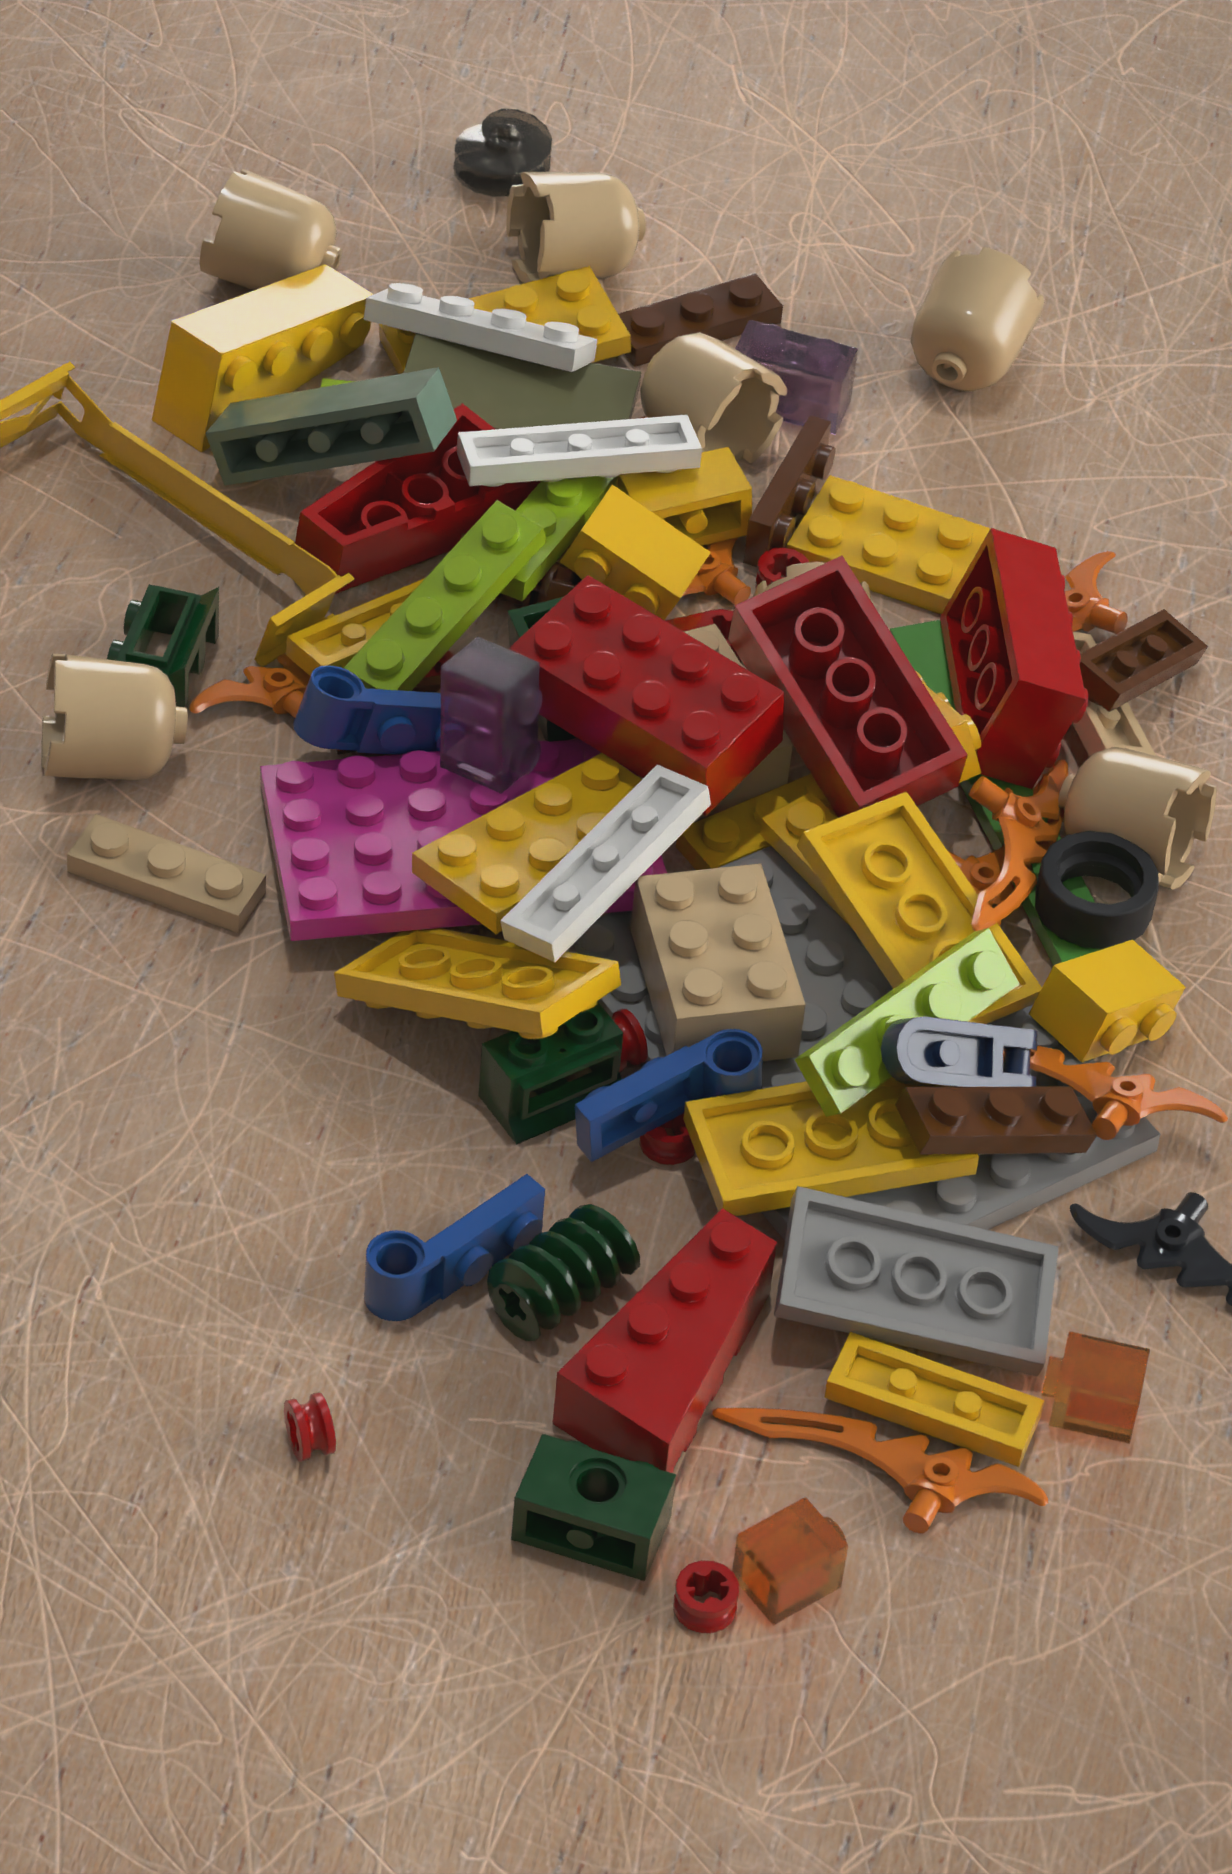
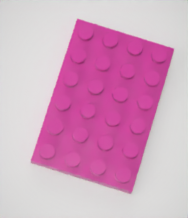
[260,739,667,941]

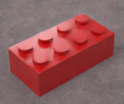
[940,528,1088,789]
[728,555,968,818]
[509,575,784,816]

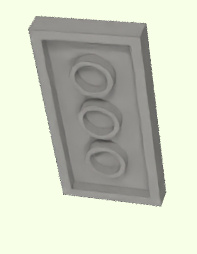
[774,1186,1059,1377]

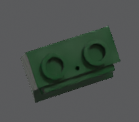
[107,584,219,711]
[478,1001,623,1145]

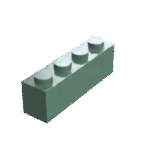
[205,367,457,486]

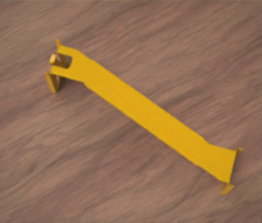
[0,361,354,667]

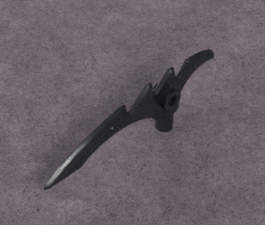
[1070,1192,1232,1306]

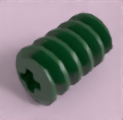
[487,1204,640,1341]

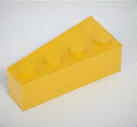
[152,264,374,453]

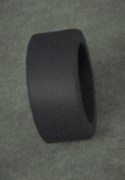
[1035,831,1159,949]

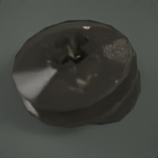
[453,108,552,197]

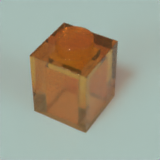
[1041,1331,1150,1444]
[732,1497,849,1625]

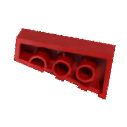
[295,403,541,594]
[552,1208,777,1473]

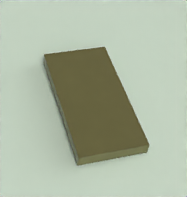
[404,333,641,429]

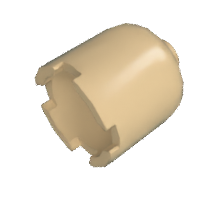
[199,169,342,290]
[506,172,646,283]
[910,247,1044,391]
[640,333,787,464]
[41,653,188,780]
[1058,747,1217,890]

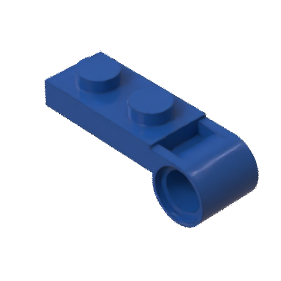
[293,665,488,755]
[575,1029,762,1162]
[364,1174,545,1321]

